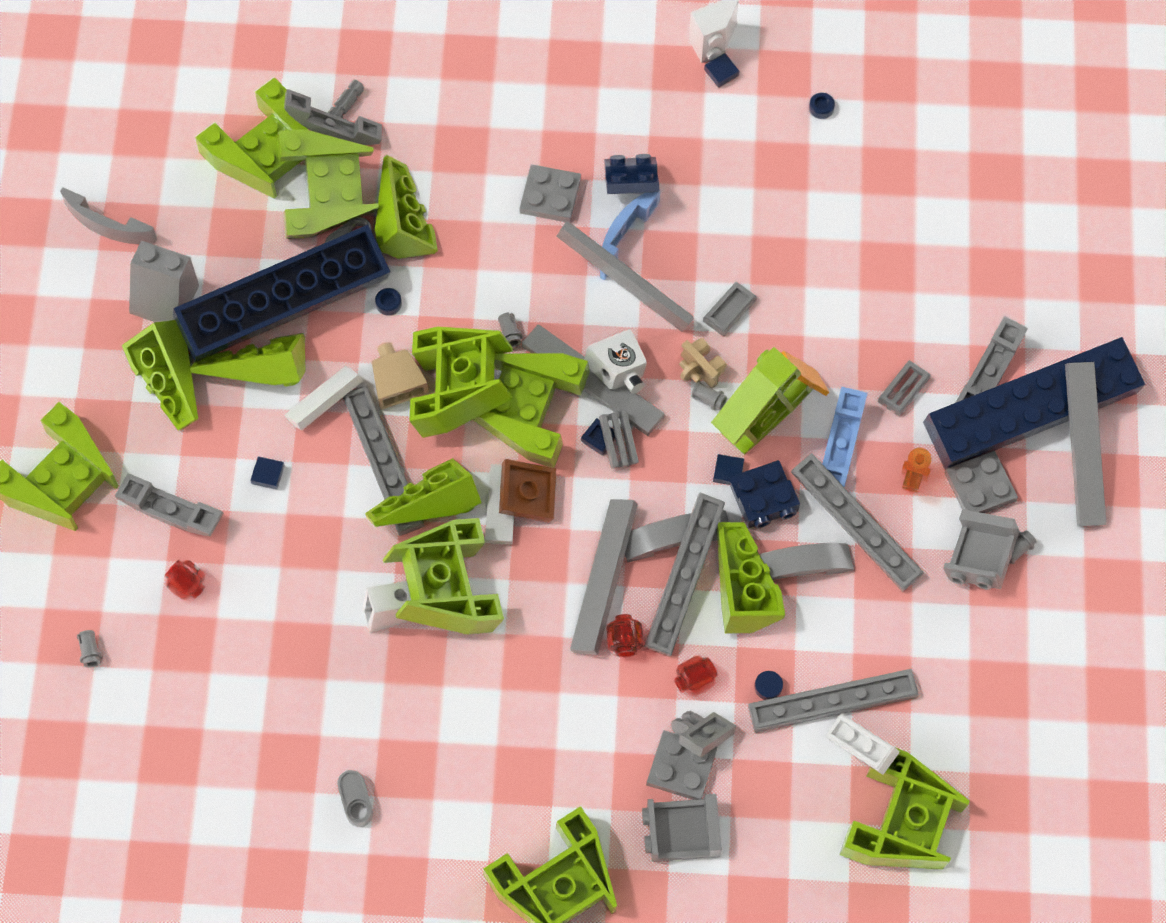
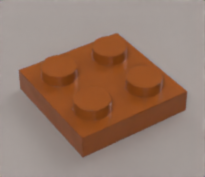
[499,459,557,522]

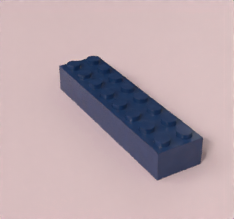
[173,225,391,362]
[923,337,1146,470]

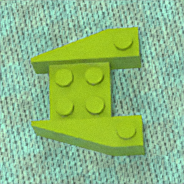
[195,77,308,199]
[277,129,378,239]
[409,326,513,438]
[711,347,813,455]
[473,353,590,468]
[0,402,119,531]
[383,518,504,634]
[839,747,970,869]
[483,806,617,923]

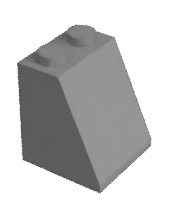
[129,240,199,322]

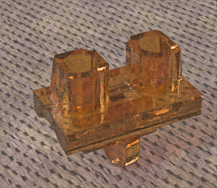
[901,447,932,493]

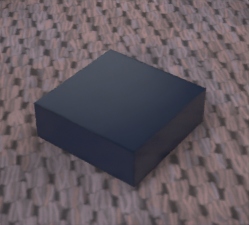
[704,53,740,88]
[581,418,615,456]
[713,454,744,485]
[250,456,285,490]

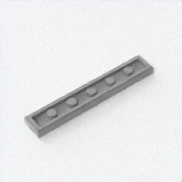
[556,221,694,332]
[522,324,665,436]
[1065,362,1107,527]
[343,385,425,536]
[791,453,924,592]
[644,492,725,657]
[570,499,638,655]
[748,669,919,733]

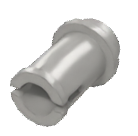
[498,312,522,348]
[691,381,727,410]
[1010,530,1037,564]
[77,630,102,668]

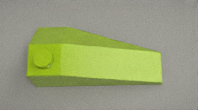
[375,155,438,259]
[122,320,198,431]
[190,333,306,387]
[365,458,482,527]
[717,522,785,634]

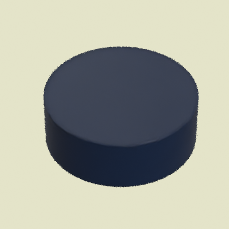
[809,92,835,119]
[375,288,402,316]
[754,671,783,700]

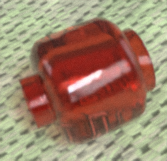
[164,560,206,600]
[606,614,644,657]
[674,655,718,697]

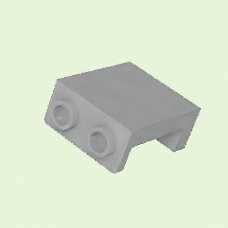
[943,509,1020,590]
[642,794,722,862]

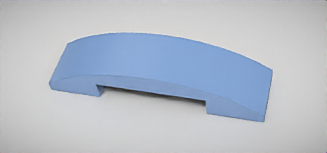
[600,190,660,280]
[822,386,868,487]

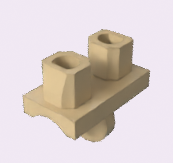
[679,338,727,389]

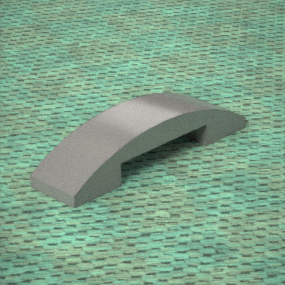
[284,89,382,145]
[60,187,157,244]
[955,316,1028,403]
[115,473,224,537]
[625,510,729,563]
[759,543,854,580]

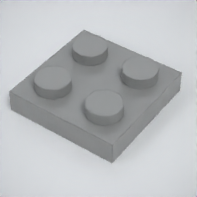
[519,164,581,222]
[944,451,1018,513]
[646,730,717,800]

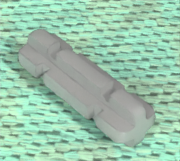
[328,79,364,118]

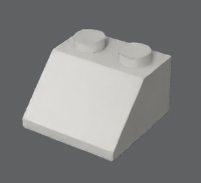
[689,0,739,63]

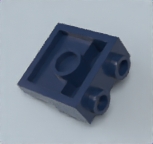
[604,154,659,194]
[729,460,800,529]

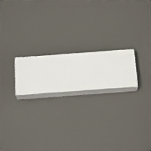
[284,365,363,430]
[485,464,514,545]
[825,713,900,775]

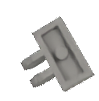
[671,710,736,757]

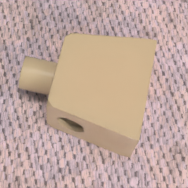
[372,342,429,410]

